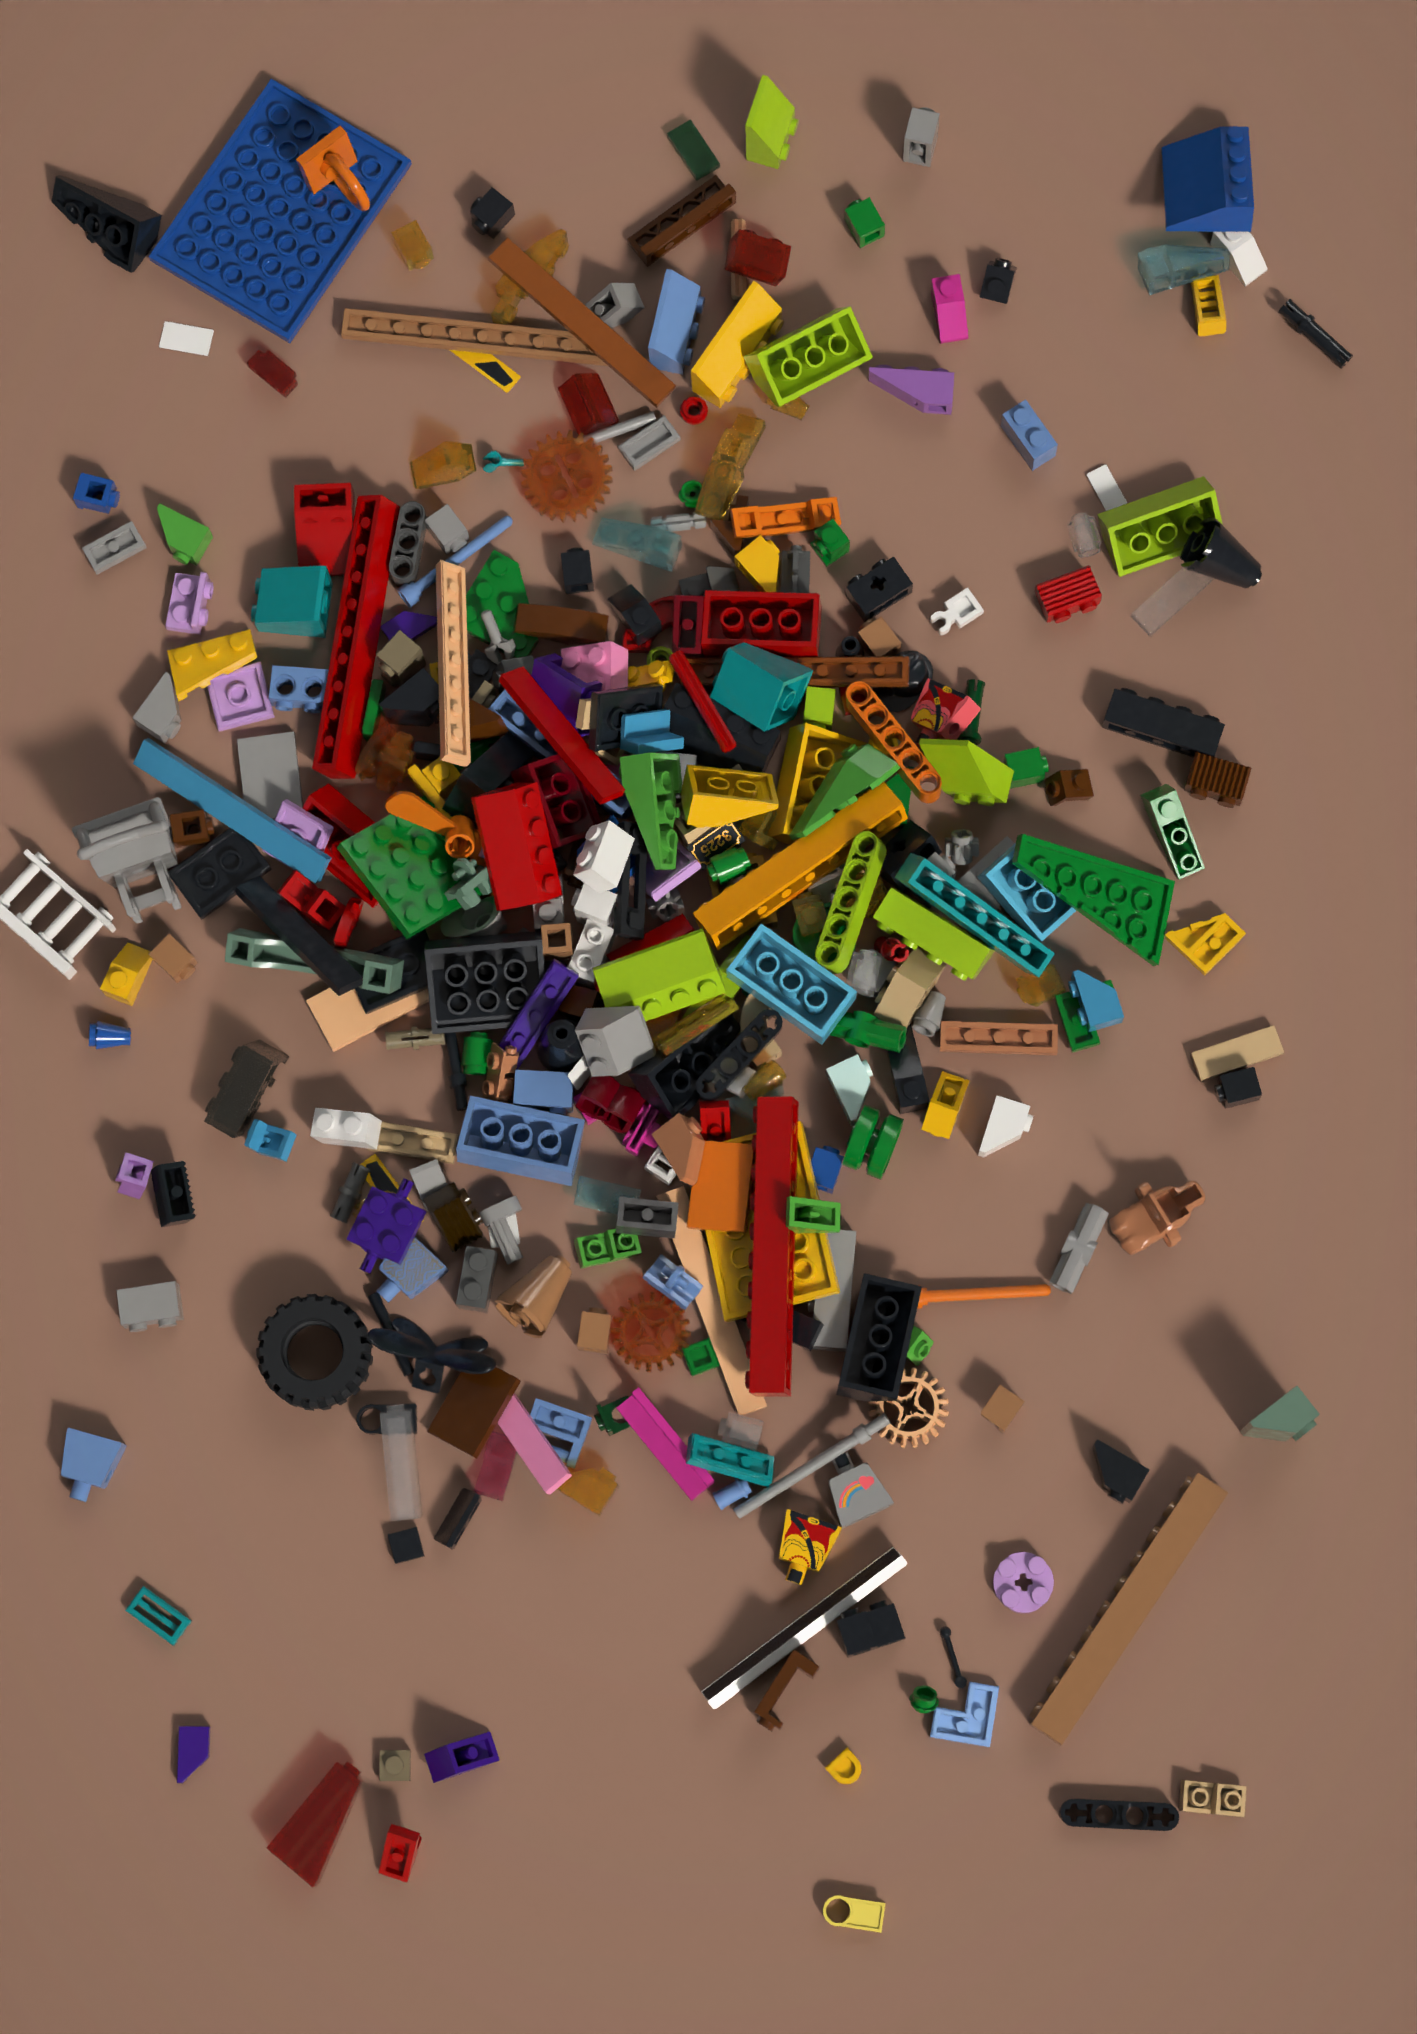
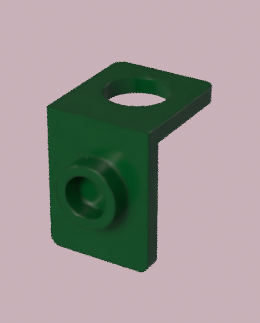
[594,1396,631,1436]

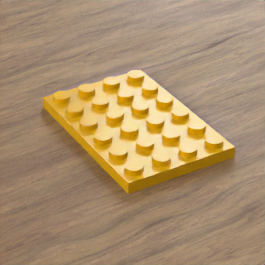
[705,1121,840,1322]

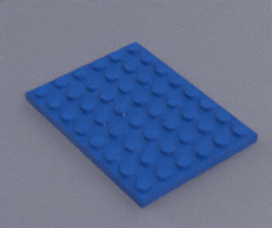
[148,79,412,343]

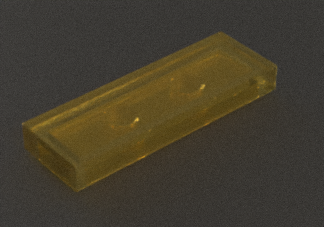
[652,994,739,1056]

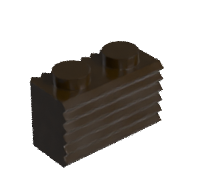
[423,1182,483,1252]

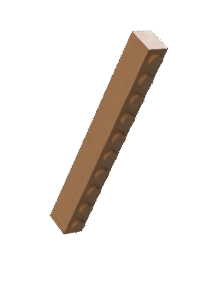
[1029,1472,1228,1746]

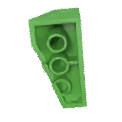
[789,743,900,840]

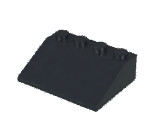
[424,931,549,1034]

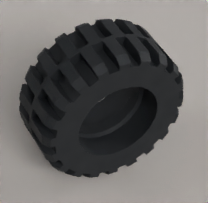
[256,1294,373,1411]

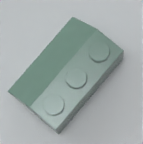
[1240,1386,1320,1442]

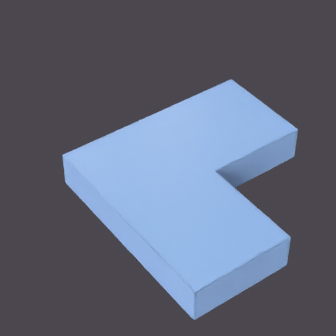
[930,1682,999,1747]

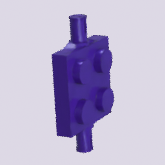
[346,1178,426,1274]

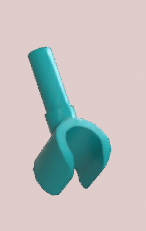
[482,451,524,473]

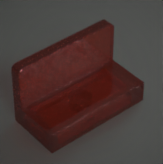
[558,373,619,437]

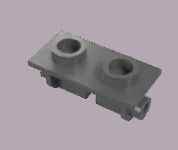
[781,545,810,593]

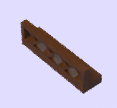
[627,175,736,267]

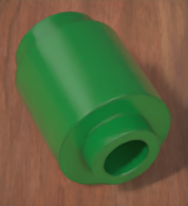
[706,847,752,885]
[461,1032,493,1075]

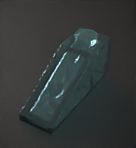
[1138,244,1230,295]

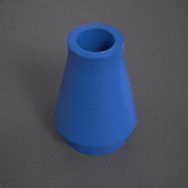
[89,1021,131,1050]

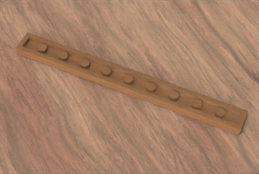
[341,308,624,366]

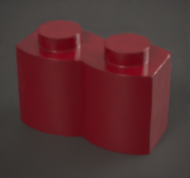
[575,1076,646,1135]

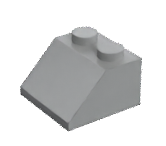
[575,1006,656,1077]

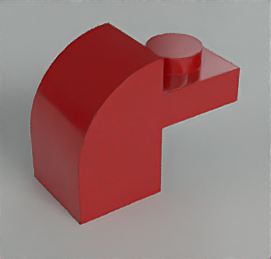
[276,870,346,930]

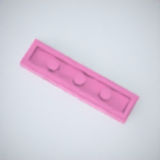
[498,1393,572,1495]

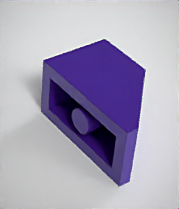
[424,1732,500,1783]

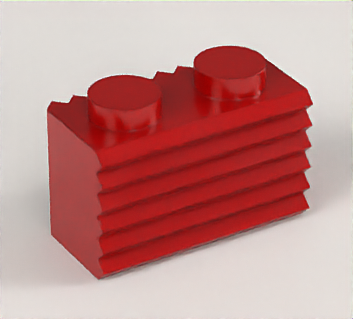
[1034,565,1102,623]

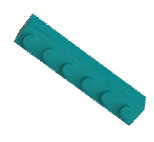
[894,853,1055,978]

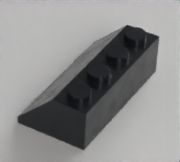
[664,683,781,773]
[836,1273,922,1402]

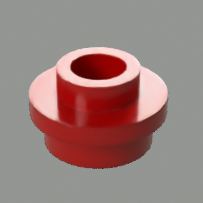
[680,397,708,425]

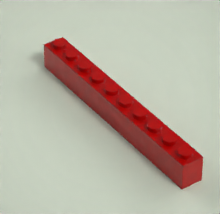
[312,495,400,779]
[745,1096,799,1397]

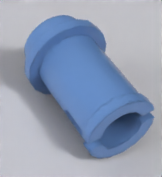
[712,1478,752,1510]

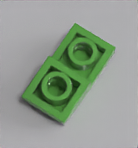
[573,1228,642,1269]

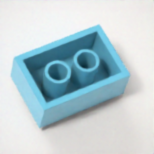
[977,843,1077,942]

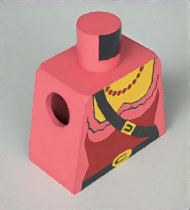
[911,678,981,748]

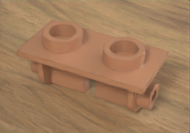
[482,1042,519,1103]

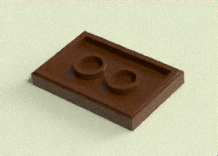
[427,1367,521,1459]

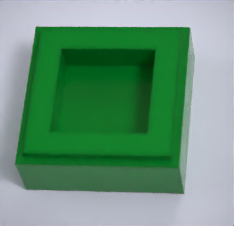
[682,1338,720,1377]

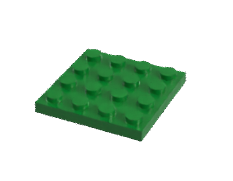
[337,795,482,939]

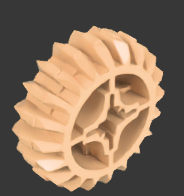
[868,1367,949,1448]

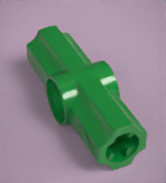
[830,1011,907,1053]

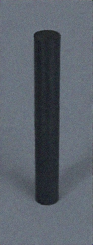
[368,1292,414,1377]

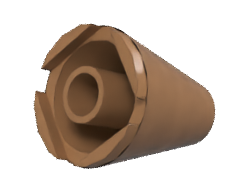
[495,1255,572,1338]

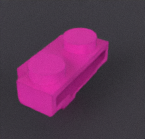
[622,1103,661,1157]

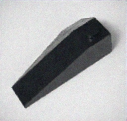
[52,175,162,273]

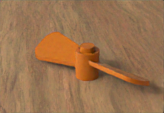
[385,791,486,867]

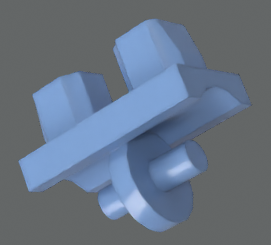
[643,1254,703,1310]

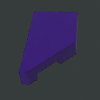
[380,611,437,641]
[177,1726,211,1783]

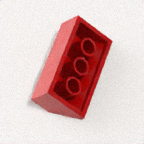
[471,782,563,911]
[302,783,378,908]

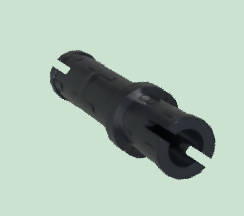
[1278,299,1353,369]

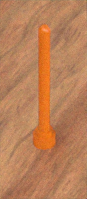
[917,1284,1051,1309]

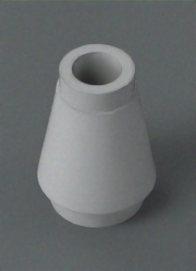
[912,991,946,1037]

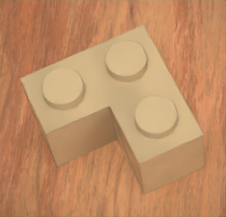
[873,947,946,1029]

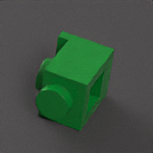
[810,519,850,567]

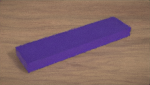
[498,959,579,1070]

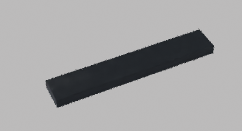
[236,876,363,996]

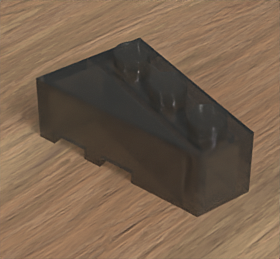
[204,1040,290,1138]

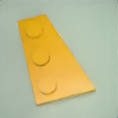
[167,629,257,701]

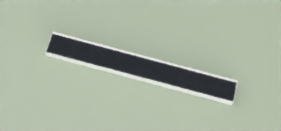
[701,1547,907,1709]

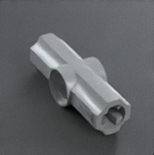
[1049,1203,1109,1294]

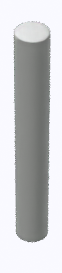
[573,411,656,450]

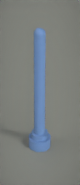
[397,516,513,608]

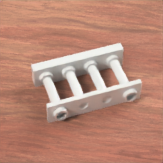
[0,849,116,980]

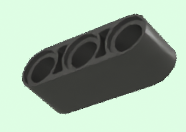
[389,501,427,587]

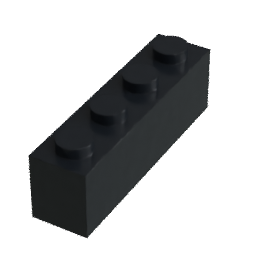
[1102,688,1225,758]

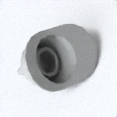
[441,896,507,938]

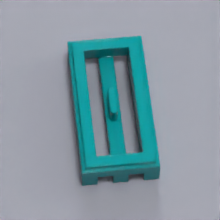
[125,1586,192,1646]

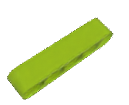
[815,831,886,974]

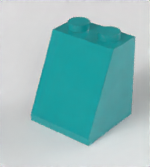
[251,566,333,638]
[710,642,814,732]

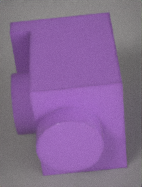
[115,1152,154,1199]

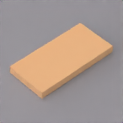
[306,988,429,1052]

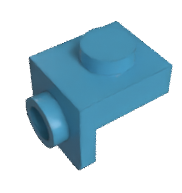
[244,1119,297,1162]

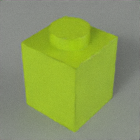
[803,686,836,730]

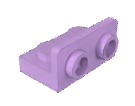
[165,572,214,635]

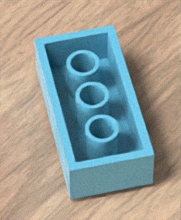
[726,923,857,1045]

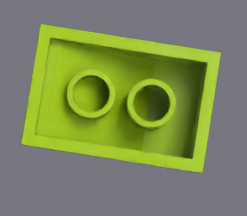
[745,75,799,169]
[919,738,1014,806]

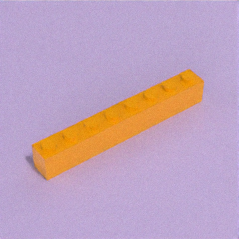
[693,782,908,950]

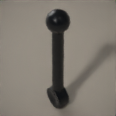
[939,1626,967,1688]

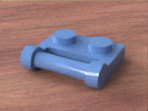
[530,1398,593,1469]

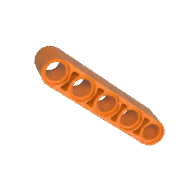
[846,681,942,803]

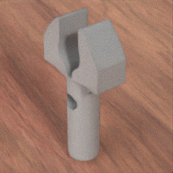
[481,610,516,664]

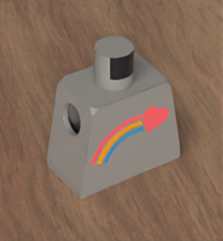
[828,1452,894,1529]

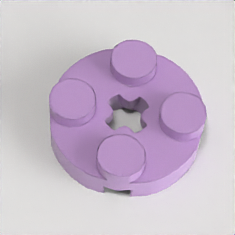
[993,1552,1054,1613]

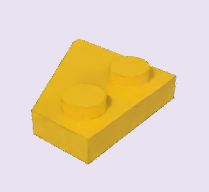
[1164,913,1246,976]

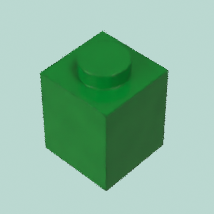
[844,197,885,248]
[1003,747,1049,789]

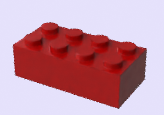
[701,590,822,657]

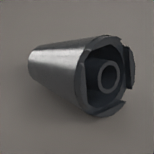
[1180,517,1262,589]
[537,1018,584,1072]

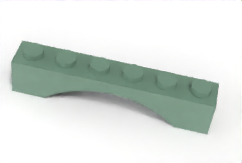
[224,928,404,994]

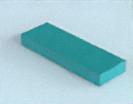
[686,1433,774,1487]

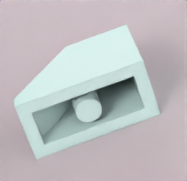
[826,1054,873,1126]

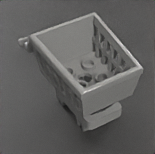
[72,797,182,924]

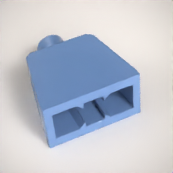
[61,1428,127,1502]

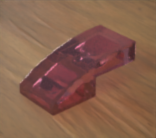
[474,1431,517,1501]

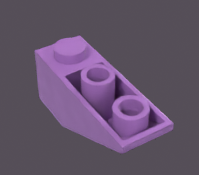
[869,365,954,415]

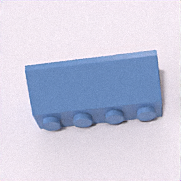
[456,1096,585,1186]

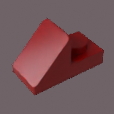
[700,1100,731,1142]
[379,1823,422,1883]

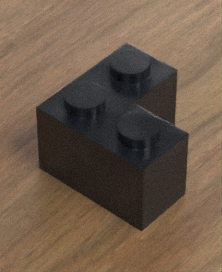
[836,1600,905,1658]

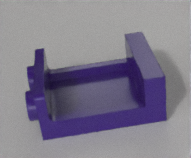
[531,653,602,737]

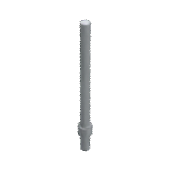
[734,1413,891,1519]

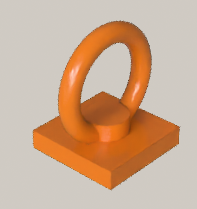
[296,126,370,211]

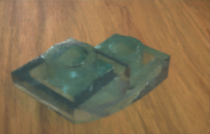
[573,1176,641,1215]

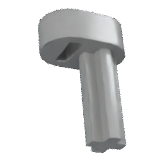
[479,1196,523,1265]

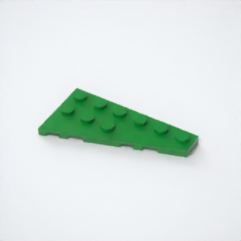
[1012,834,1175,966]

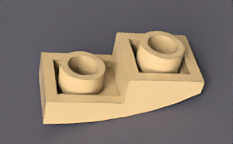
[1179,1780,1246,1817]

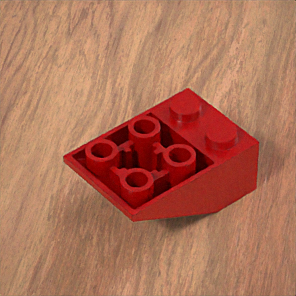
[294,482,355,576]

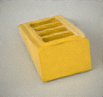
[1191,275,1226,336]

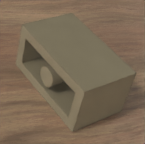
[377,630,426,687]

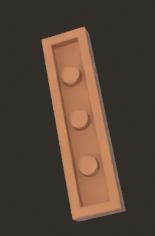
[940,1021,1058,1055]

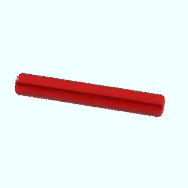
[669,650,736,753]

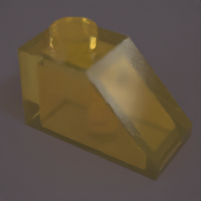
[410,441,477,489]
[557,1467,619,1517]

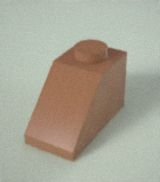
[652,1113,705,1186]

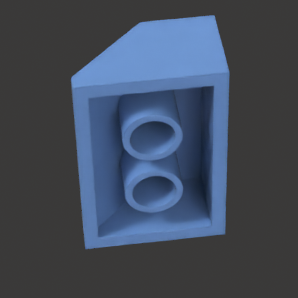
[648,269,705,375]

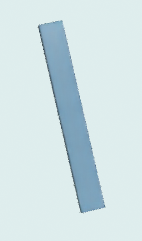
[133,738,332,884]

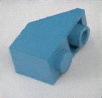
[1068,970,1124,1032]

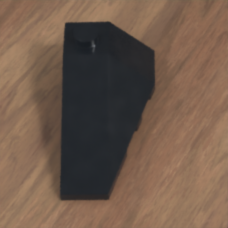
[628,1005,741,1120]

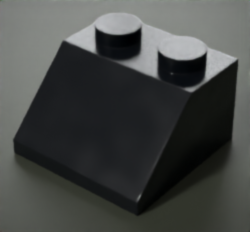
[379,668,439,727]

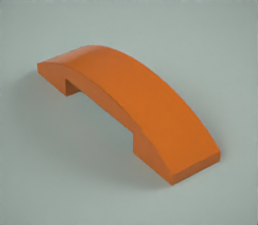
[730,497,841,538]

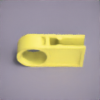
[823,1895,886,1933]

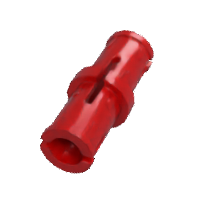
[874,936,909,962]

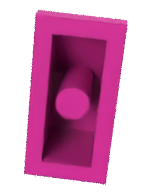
[931,274,968,344]

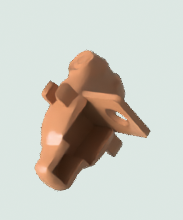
[1109,1181,1206,1255]

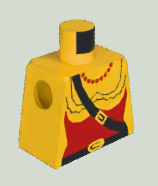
[779,1509,842,1585]

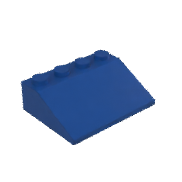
[1161,126,1254,232]

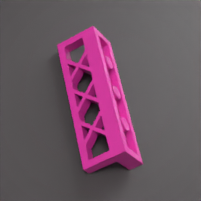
[616,1387,715,1501]

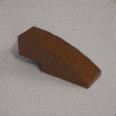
[513,603,609,645]

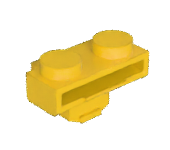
[628,660,674,692]

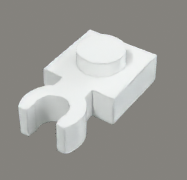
[930,587,984,635]

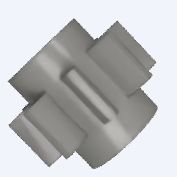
[944,829,979,865]
[646,888,684,922]

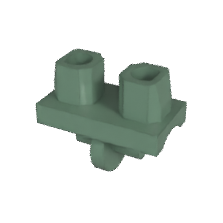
[444,858,492,910]

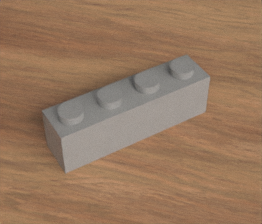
[808,1230,856,1352]

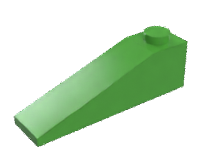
[619,752,682,870]

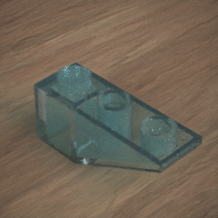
[592,518,682,572]

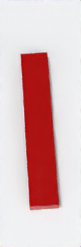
[498,666,625,805]

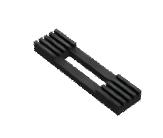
[614,821,647,941]

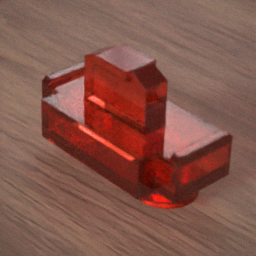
[247,350,298,398]

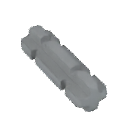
[650,511,706,534]

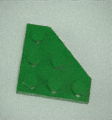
[466,550,539,658]

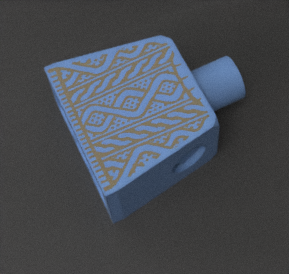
[376,1237,449,1303]

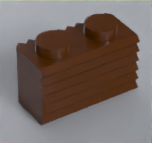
[1184,752,1252,808]

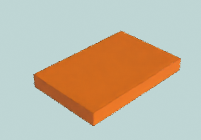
[687,1141,756,1233]

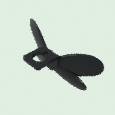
[368,1317,496,1393]

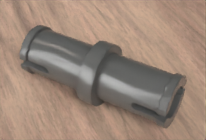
[330,1162,370,1224]

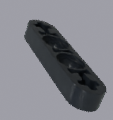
[696,1009,783,1101]
[1059,1799,1179,1831]

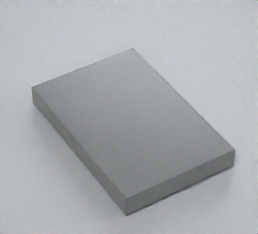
[237,732,303,820]

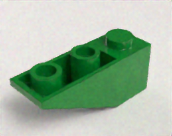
[1140,784,1205,880]

